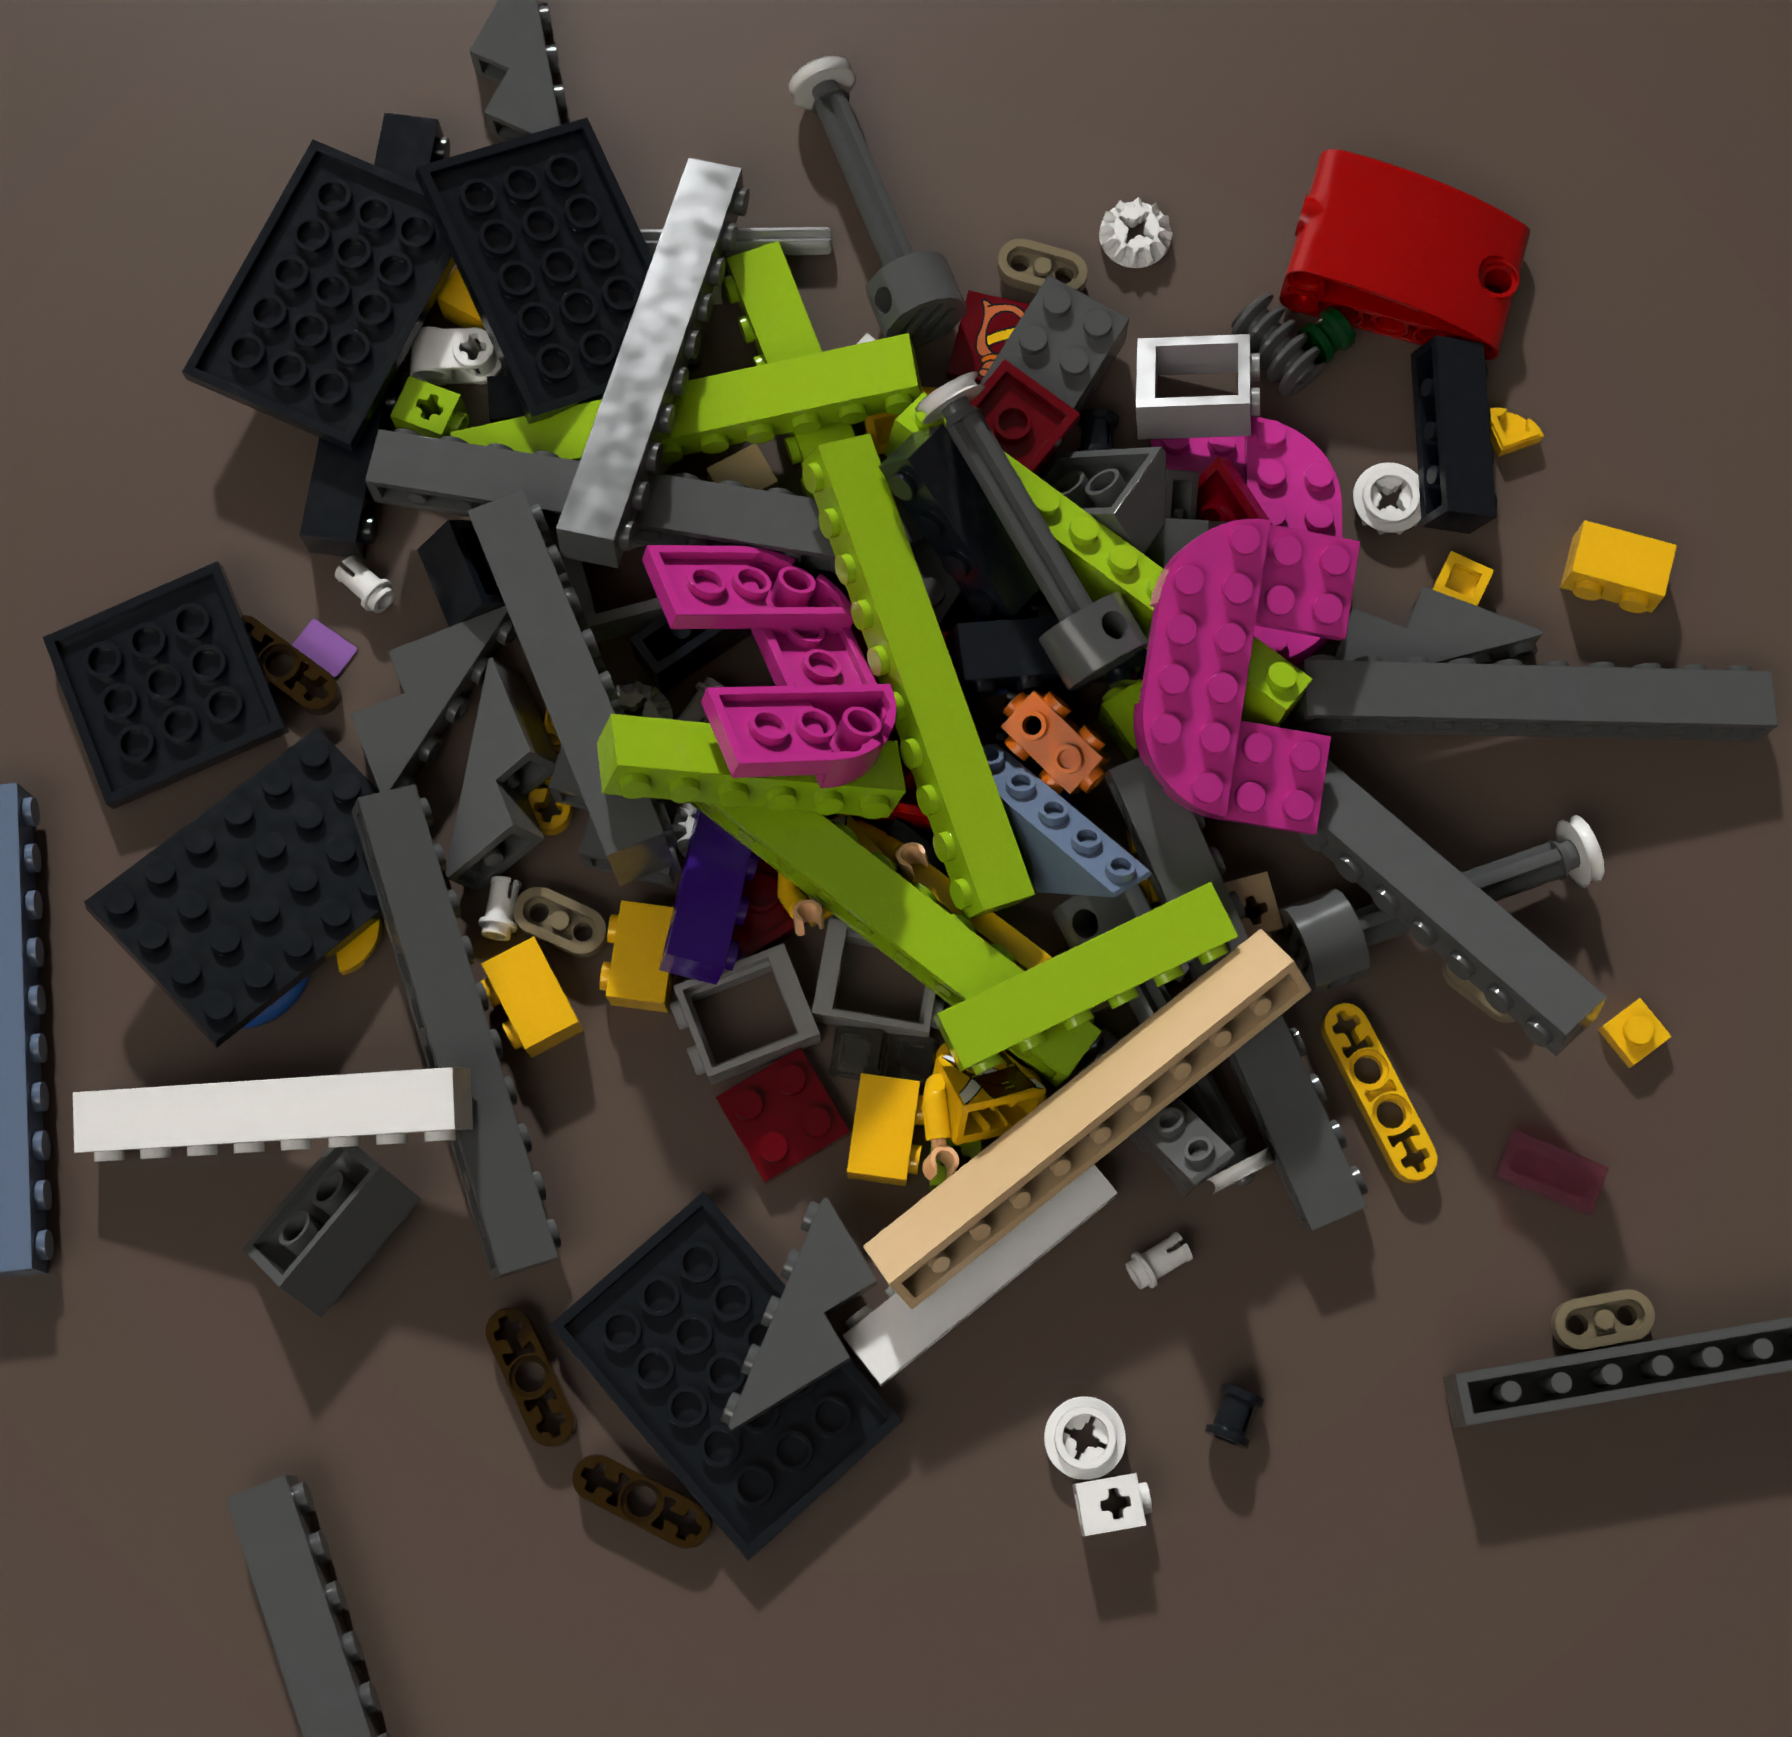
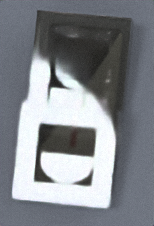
[829,1026,940,1089]

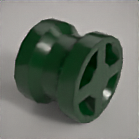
[1297,307,1355,364]

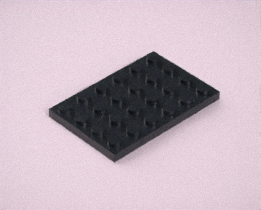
[415,118,701,424]
[182,139,455,452]
[84,727,383,1048]
[550,1191,903,1561]

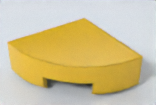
[1489,408,1544,457]
[336,918,383,975]

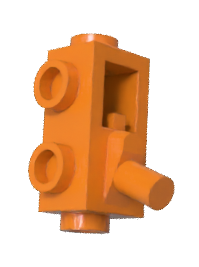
[1001,691,1111,794]

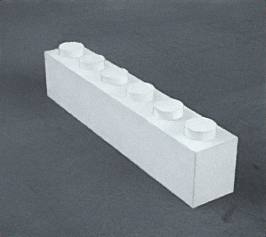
[843,1164,1118,1387]

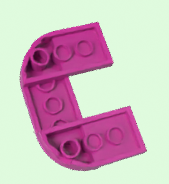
[1150,416,1343,668]
[1133,519,1360,835]
[642,545,896,788]

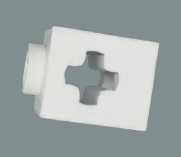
[1072,1473,1152,1536]

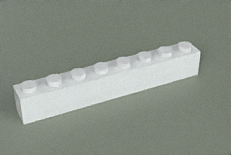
[73,1067,473,1162]

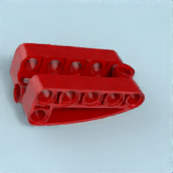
[1279,149,1530,361]

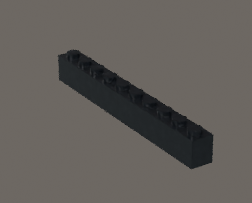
[299,113,450,559]

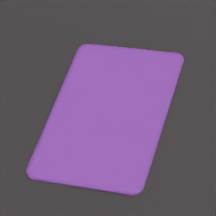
[292,619,357,677]

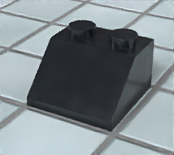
[417,520,505,627]

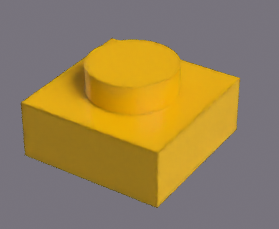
[1432,551,1494,606]
[1598,998,1672,1068]

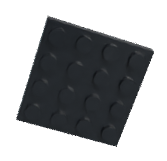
[43,561,289,809]

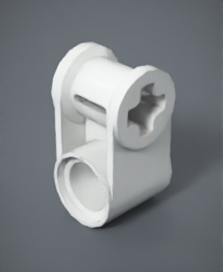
[410,327,502,386]

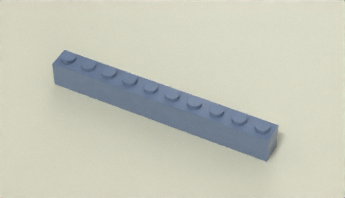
[0,783,54,1279]

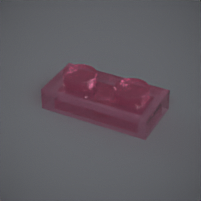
[1494,1129,1609,1216]

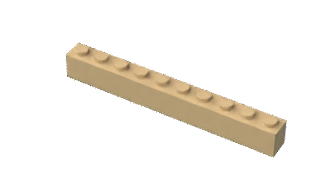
[863,929,1311,1310]

